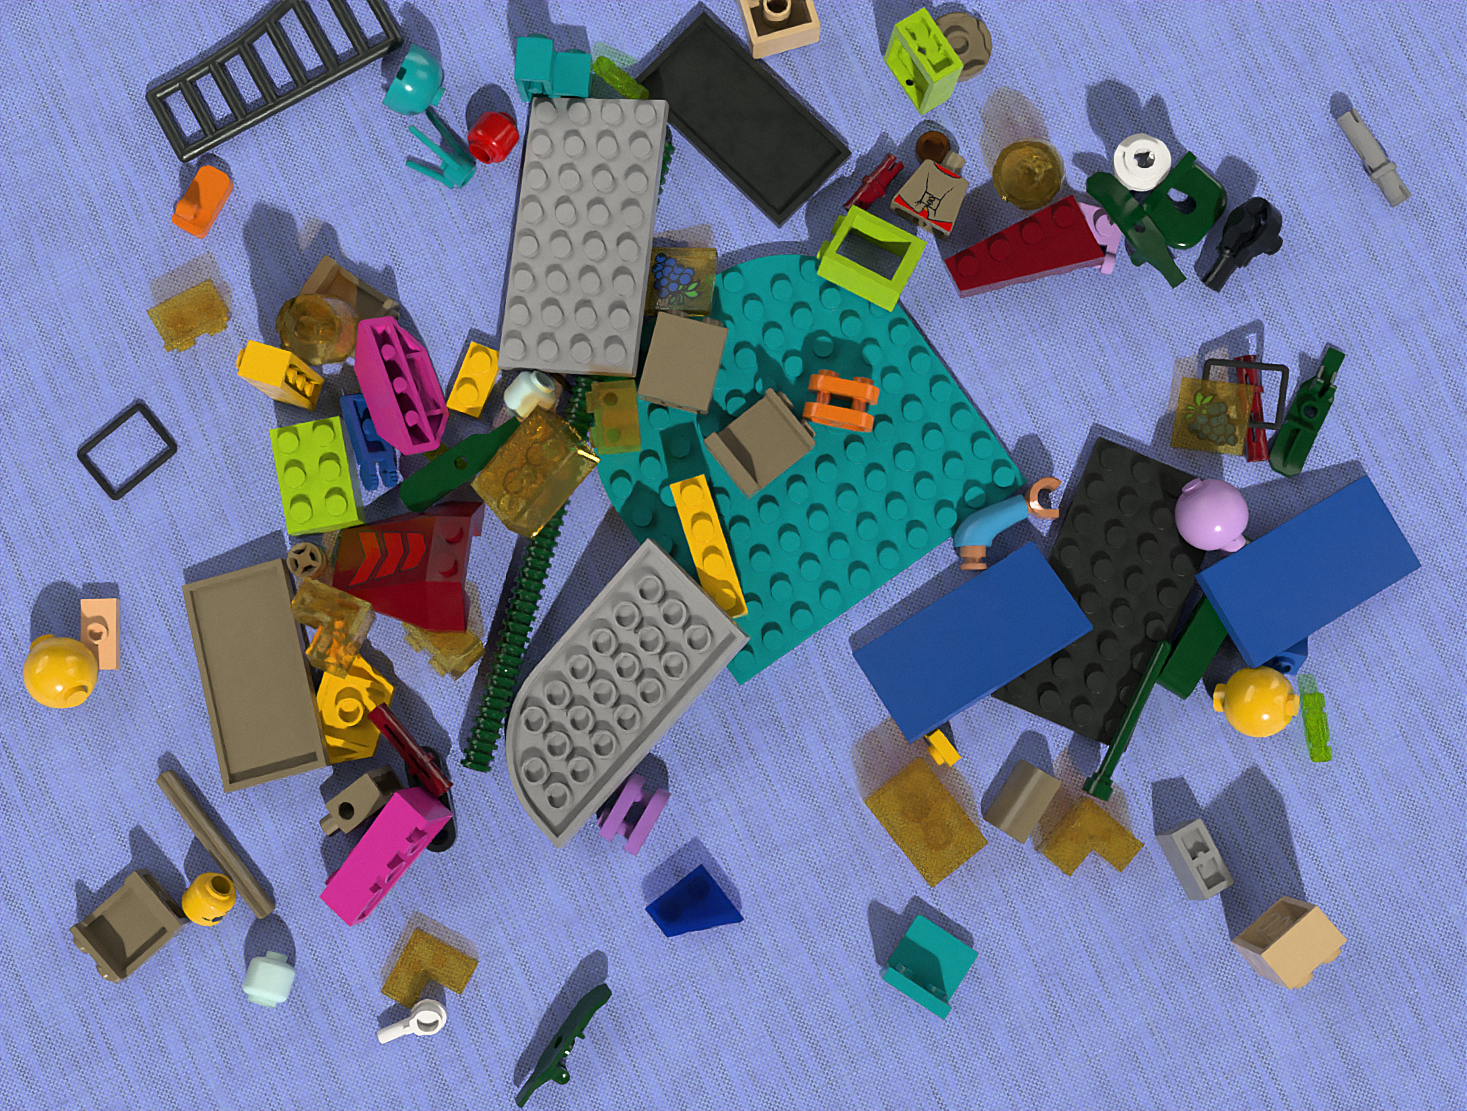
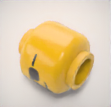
[181,872,237,926]

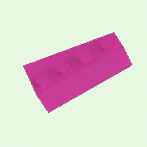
[319,786,454,927]

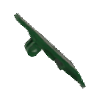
[1085,171,1187,289]
[1268,347,1346,478]
[399,416,526,513]
[515,983,612,1108]

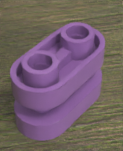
[596,772,671,856]

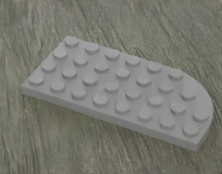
[505,538,751,848]

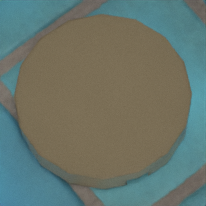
[934,12,993,82]

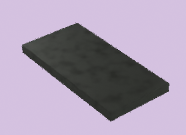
[631,12,852,229]

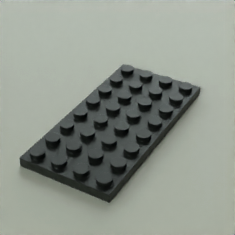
[991,437,1207,752]

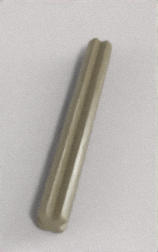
[156,769,275,919]

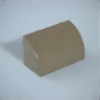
[983,759,1062,844]

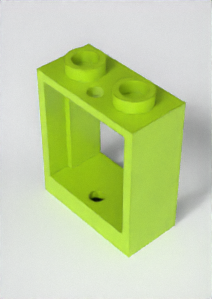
[883,7,964,116]
[816,204,928,312]

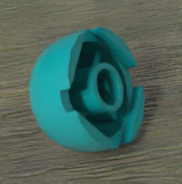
[382,43,446,116]

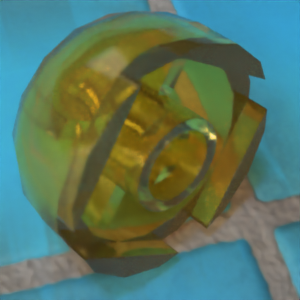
[992,137,1066,210]

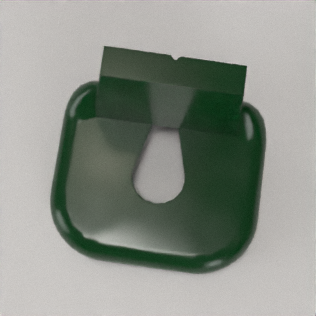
[1140,151,1228,250]

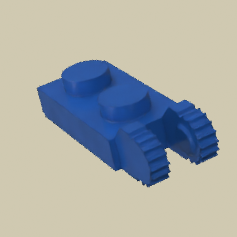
[339,393,398,491]

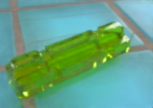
[592,55,649,100]
[1303,692,1333,763]

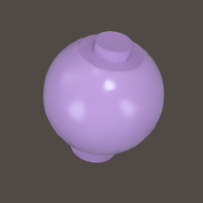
[1175,478,1249,557]

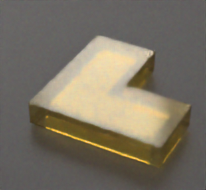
[380,927,480,1010]

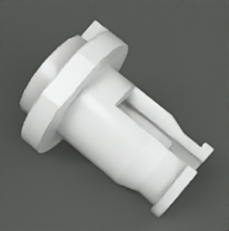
[1112,133,1171,192]

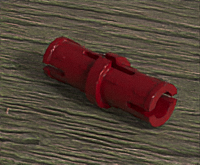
[842,153,904,212]

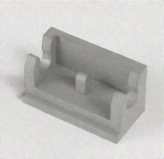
[1155,818,1235,900]

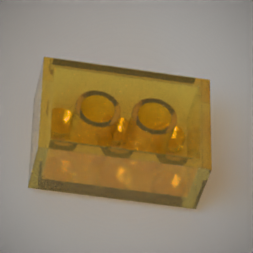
[470,405,601,539]
[861,756,989,888]

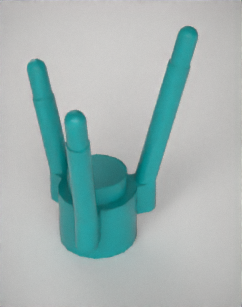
[406,110,477,189]

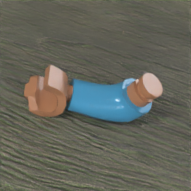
[953,476,1062,571]

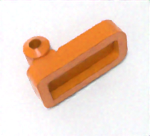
[172,165,234,239]

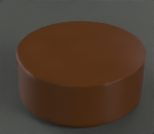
[915,131,951,165]

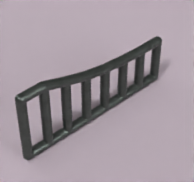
[145,0,404,163]

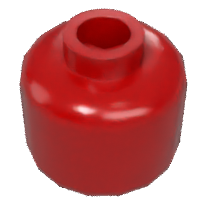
[467,111,519,164]

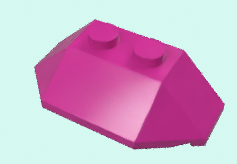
[354,316,449,456]

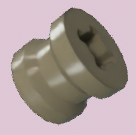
[286,542,328,580]

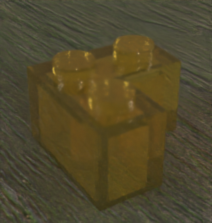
[289,576,377,680]
[1035,796,1144,877]

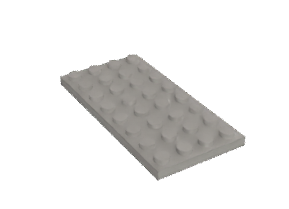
[498,97,669,377]

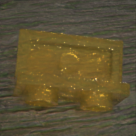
[146,278,232,353]

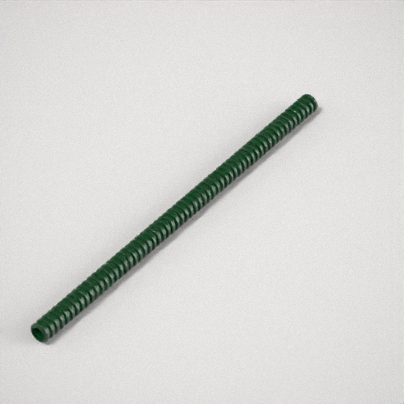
[460,140,675,773]

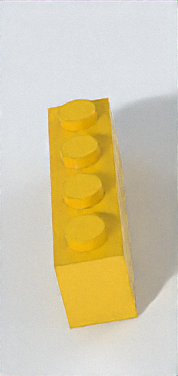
[236,339,325,412]
[670,474,748,619]

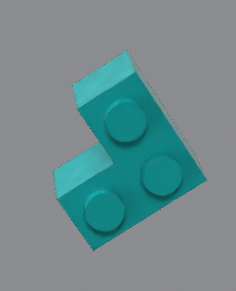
[514,33,594,102]

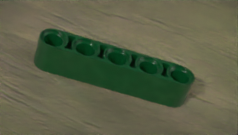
[1156,534,1253,700]

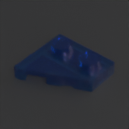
[645,863,744,937]

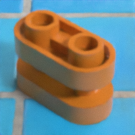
[802,369,880,432]

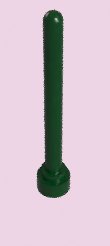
[1081,640,1171,802]

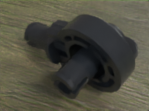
[1200,196,1283,293]

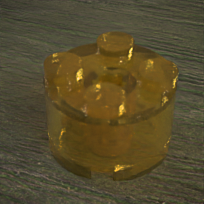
[275,293,362,366]

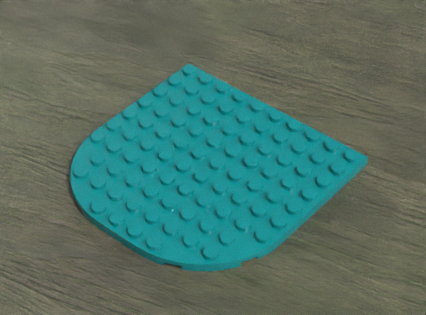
[593,254,1028,686]

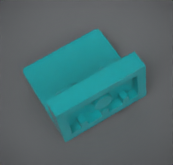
[879,914,978,1020]

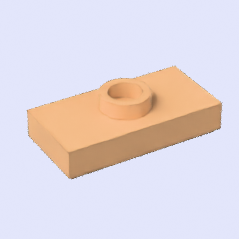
[81,598,120,670]

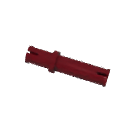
[1234,355,1270,463]
[367,702,454,799]

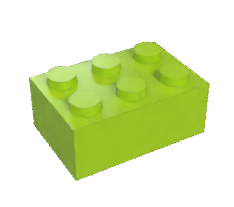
[269,416,367,538]

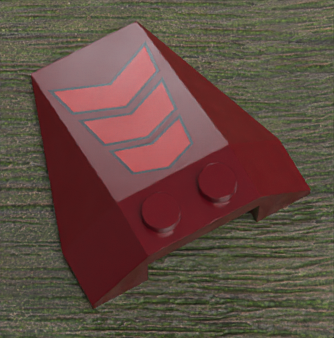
[330,501,486,633]

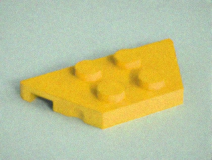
[316,636,396,764]

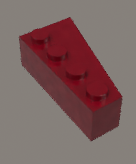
[944,194,1105,298]

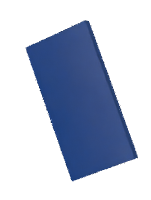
[1194,475,1422,669]
[852,541,1093,745]

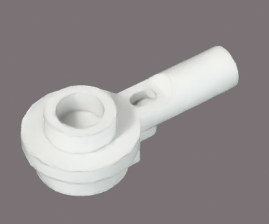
[377,999,447,1044]

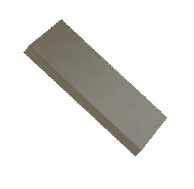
[182,558,331,793]

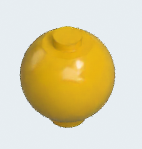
[22,634,99,709]
[1213,665,1299,738]

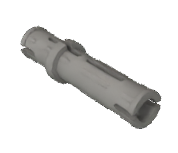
[1336,108,1412,208]

